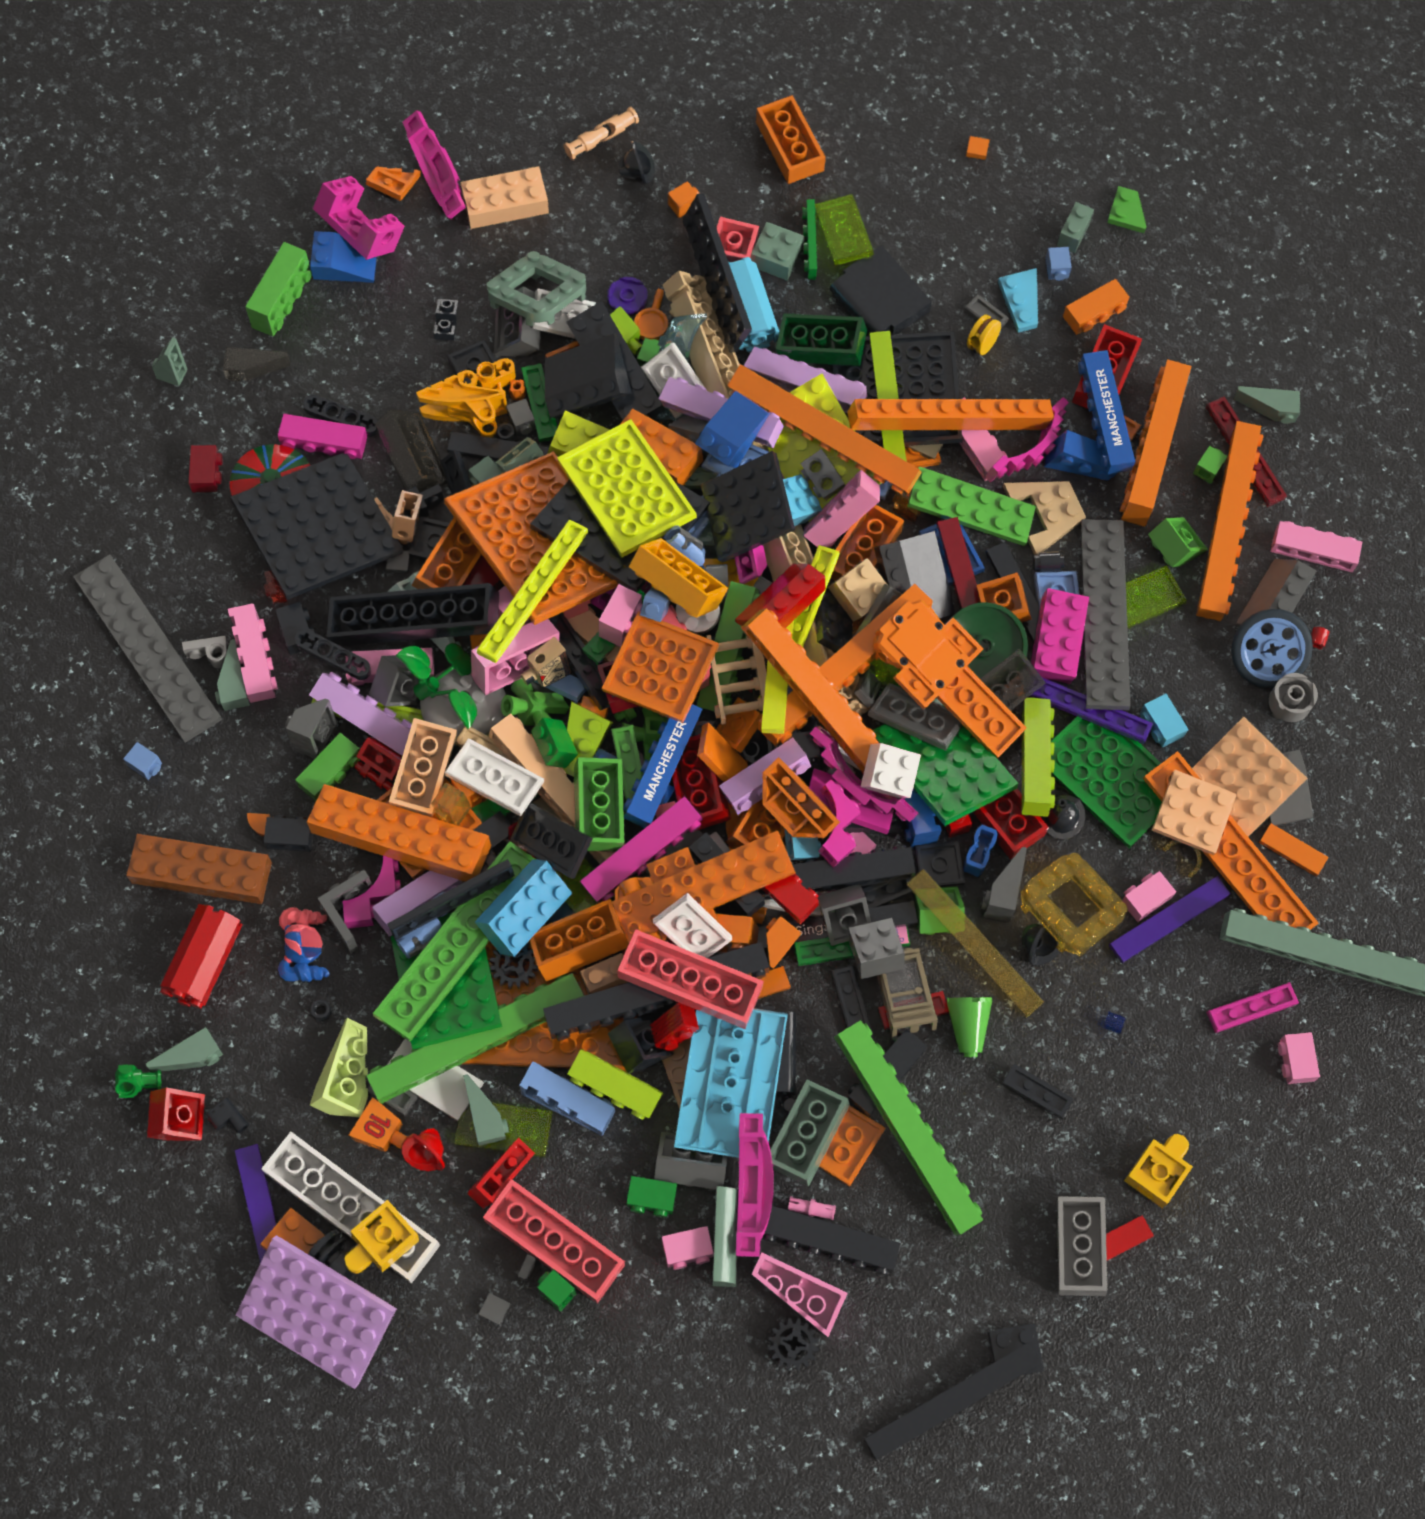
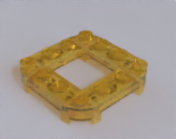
[1020,853,1127,956]

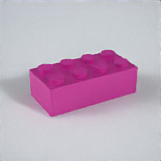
[1029,588,1089,684]

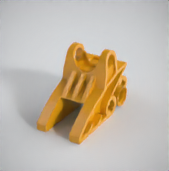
[416,358,516,438]

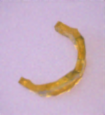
[1163,840,1202,878]

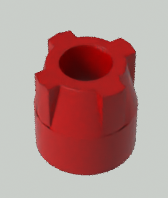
[1311,627,1329,650]

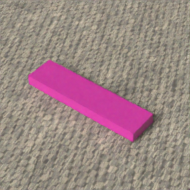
[1207,982,1299,1033]

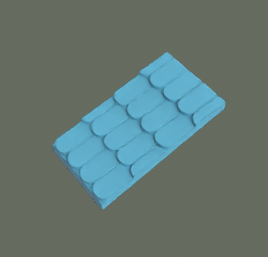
[674,1008,788,1158]

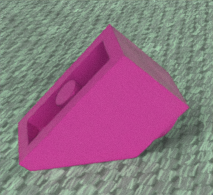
[735,545,767,584]

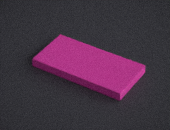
[809,768,897,835]

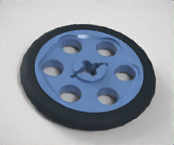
[1231,609,1313,689]

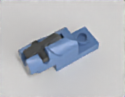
[664,525,706,571]
[395,891,448,959]

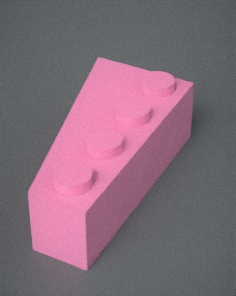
[803,470,880,548]
[228,604,278,703]
[752,1253,847,1337]

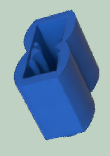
[963,825,997,877]

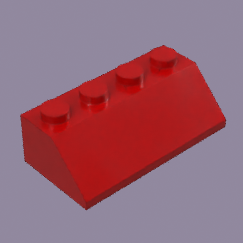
[735,563,826,628]

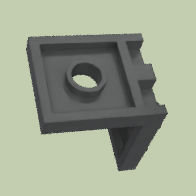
[318,870,372,953]

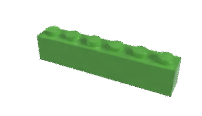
[697,581,761,711]

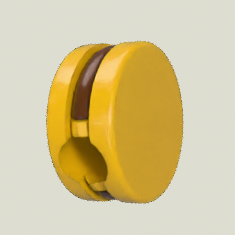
[967,314,1001,355]

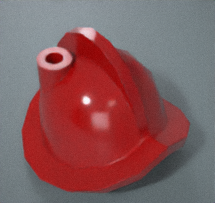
[401,1128,445,1171]

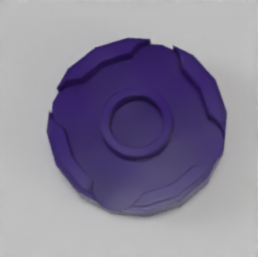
[608,277,648,315]

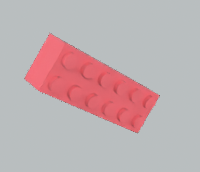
[618,929,764,1029]
[483,1179,625,1304]

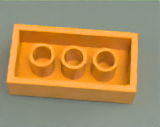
[629,538,728,618]

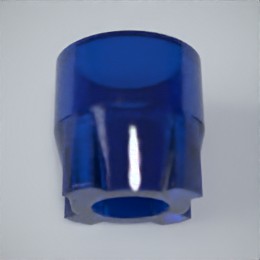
[1103,1011,1126,1034]

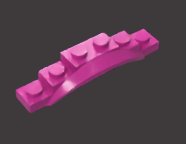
[402,110,466,219]
[985,397,1069,483]
[810,726,919,822]
[736,1113,774,1257]

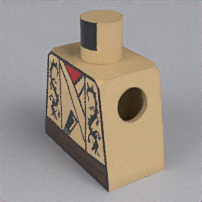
[520,636,572,687]

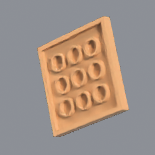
[1192,717,1308,837]

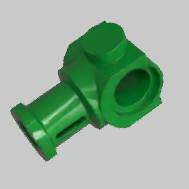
[115,1065,161,1098]

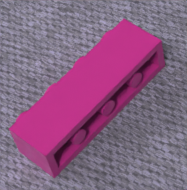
[278,414,367,459]

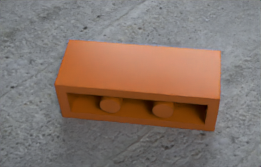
[1063,279,1129,335]

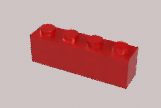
[761,874,819,925]

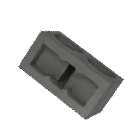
[800,449,846,501]

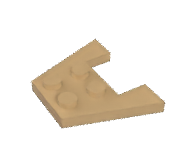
[1003,481,1086,555]

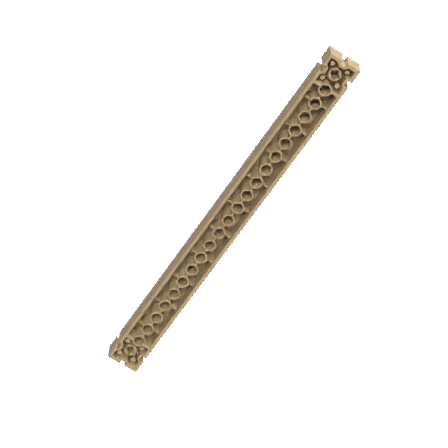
[663,271,871,716]

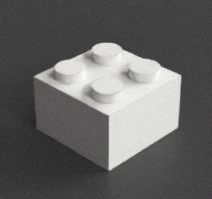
[861,743,921,798]

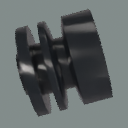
[308,1230,355,1280]

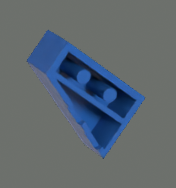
[1044,430,1117,480]
[901,788,941,848]

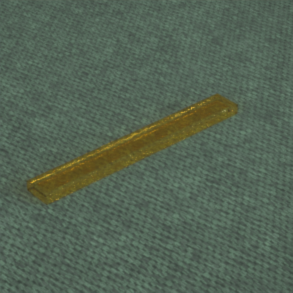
[907,869,1044,1017]

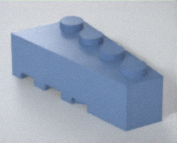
[519,1061,615,1136]

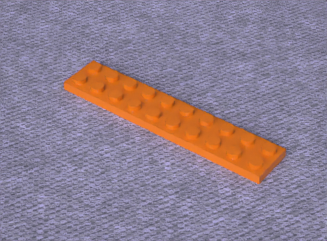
[1143,751,1319,930]

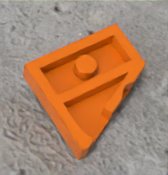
[366,167,420,201]

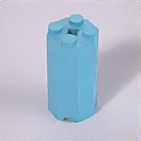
[729,257,779,353]

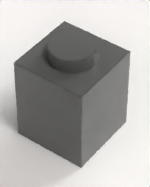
[506,399,536,436]

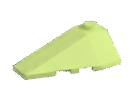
[310,1018,368,1117]

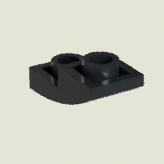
[434,299,458,340]

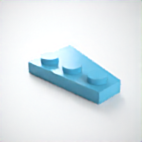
[998,268,1038,333]

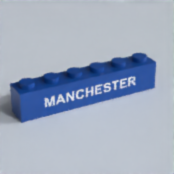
[1078,350,1135,474]
[623,704,702,828]

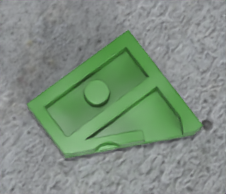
[1107,186,1146,233]

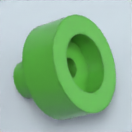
[614,708,637,722]

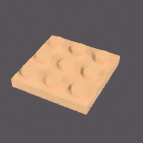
[1152,770,1237,855]

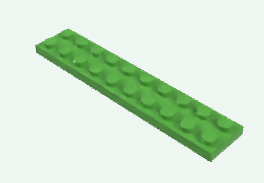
[373,842,535,1042]

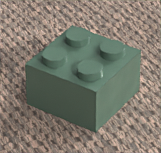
[751,222,804,281]

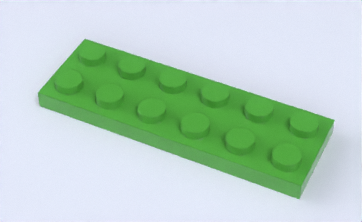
[907,466,1036,546]

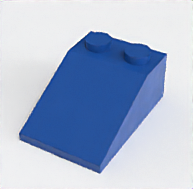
[310,231,377,283]
[695,391,770,468]

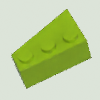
[563,702,613,777]

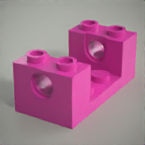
[313,176,405,260]

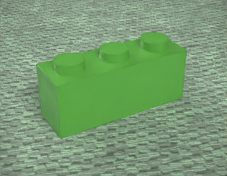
[295,733,361,801]

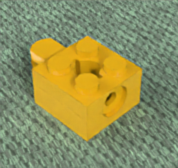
[1124,1134,1193,1208]
[345,1200,419,1274]

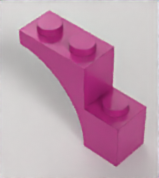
[818,780,861,868]
[343,855,401,929]

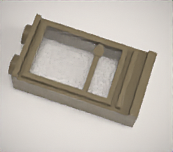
[877,948,938,1037]

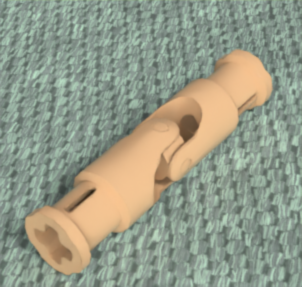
[564,107,639,160]

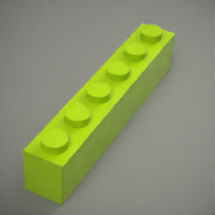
[1022,697,1055,817]

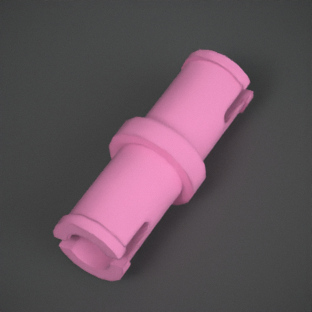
[788,1197,836,1220]

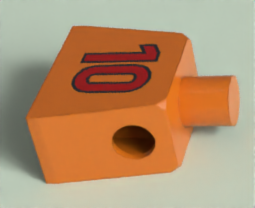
[349,1097,407,1152]

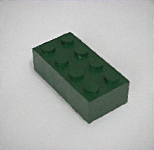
[776,314,867,366]

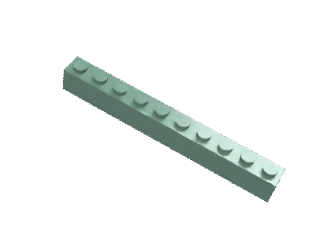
[1219,908,1425,997]

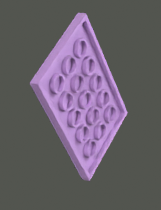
[236,1235,396,1389]

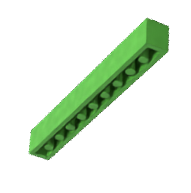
[366,973,584,1104]
[834,1020,983,1236]

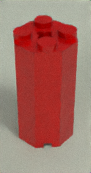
[160,904,242,1009]

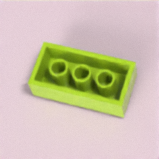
[568,1049,663,1120]

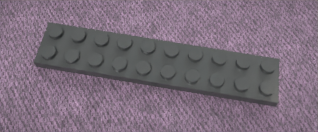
[1080,519,1130,710]
[73,555,222,743]

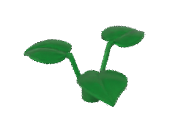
[396,643,477,729]

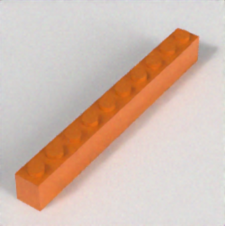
[727,364,922,494]
[847,399,1054,430]
[1196,421,1263,621]
[758,583,933,747]
[741,608,883,794]

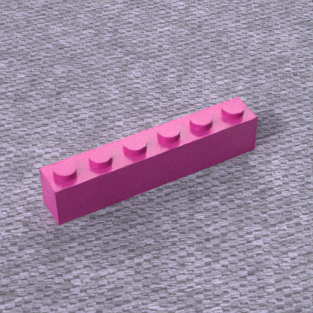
[580,796,703,903]

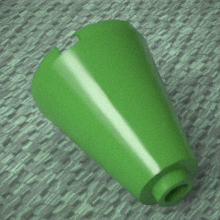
[947,997,992,1057]

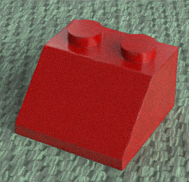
[147,1088,205,1141]

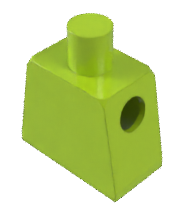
[610,306,642,356]

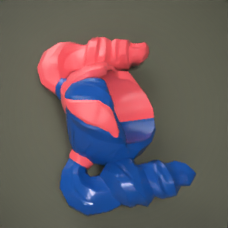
[278,907,330,982]

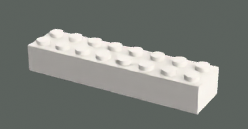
[262,1132,440,1284]

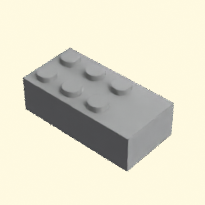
[1057,1196,1107,1296]

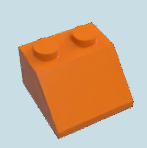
[766,916,801,969]

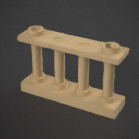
[707,635,766,724]

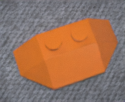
[762,757,840,838]

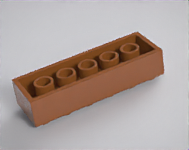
[126,834,272,904]

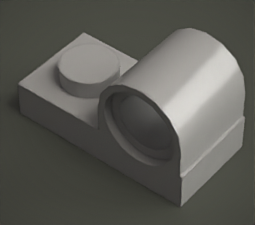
[182,636,229,668]

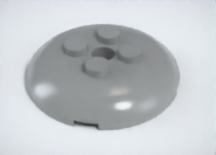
[420,668,506,739]

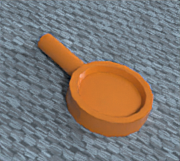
[634,289,668,340]

